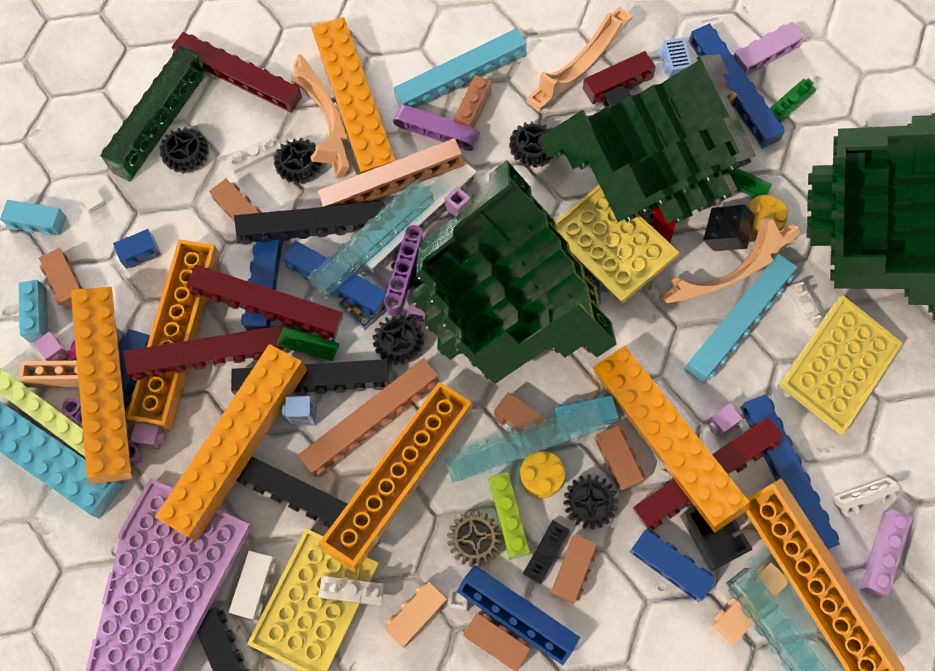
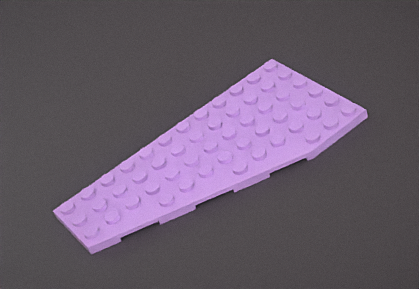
[86,478,252,671]

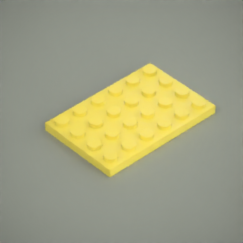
[556,185,680,304]
[778,295,903,435]
[247,528,380,671]

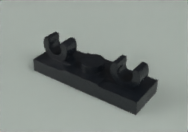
[523,520,570,585]

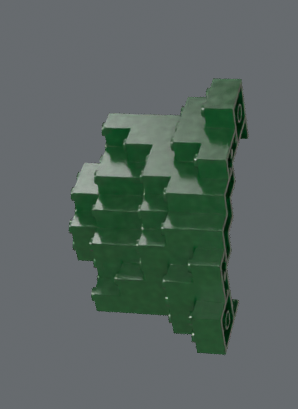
[539,54,756,224]
[806,113,935,320]
[412,160,617,384]

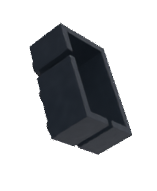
[680,507,753,572]

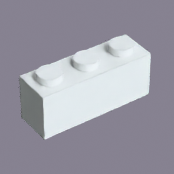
[229,551,277,621]

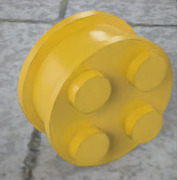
[747,195,788,238]
[520,451,565,499]

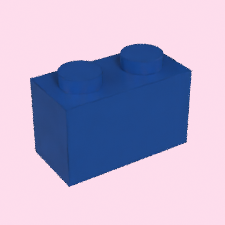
[113,229,161,269]

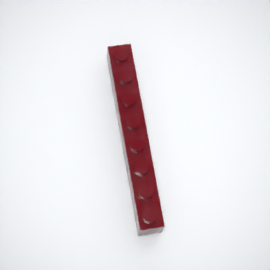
[171,32,302,113]
[187,264,343,339]
[123,325,287,380]
[633,416,784,530]

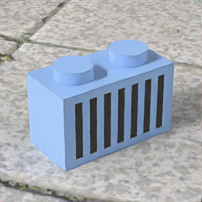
[659,38,692,79]
[282,396,316,427]

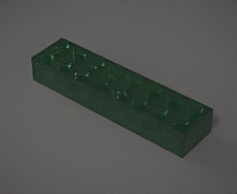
[100,45,207,182]

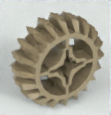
[447,511,502,567]

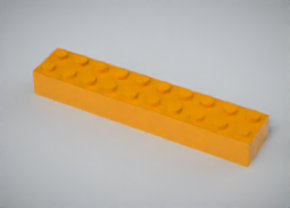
[311,17,395,174]
[126,239,220,431]
[71,286,132,485]
[155,344,308,542]
[593,345,750,532]
[319,382,472,573]
[746,478,905,671]

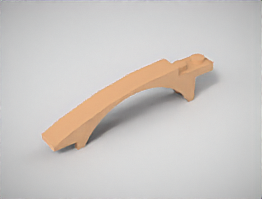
[526,7,633,112]
[290,54,349,178]
[658,217,802,303]

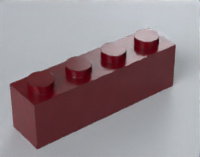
[582,51,656,104]

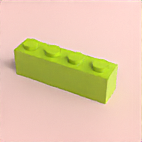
[489,472,529,560]

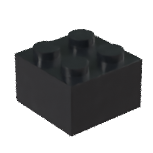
[703,204,755,251]

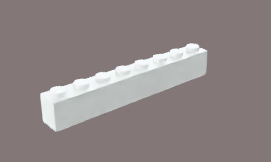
[356,161,477,276]

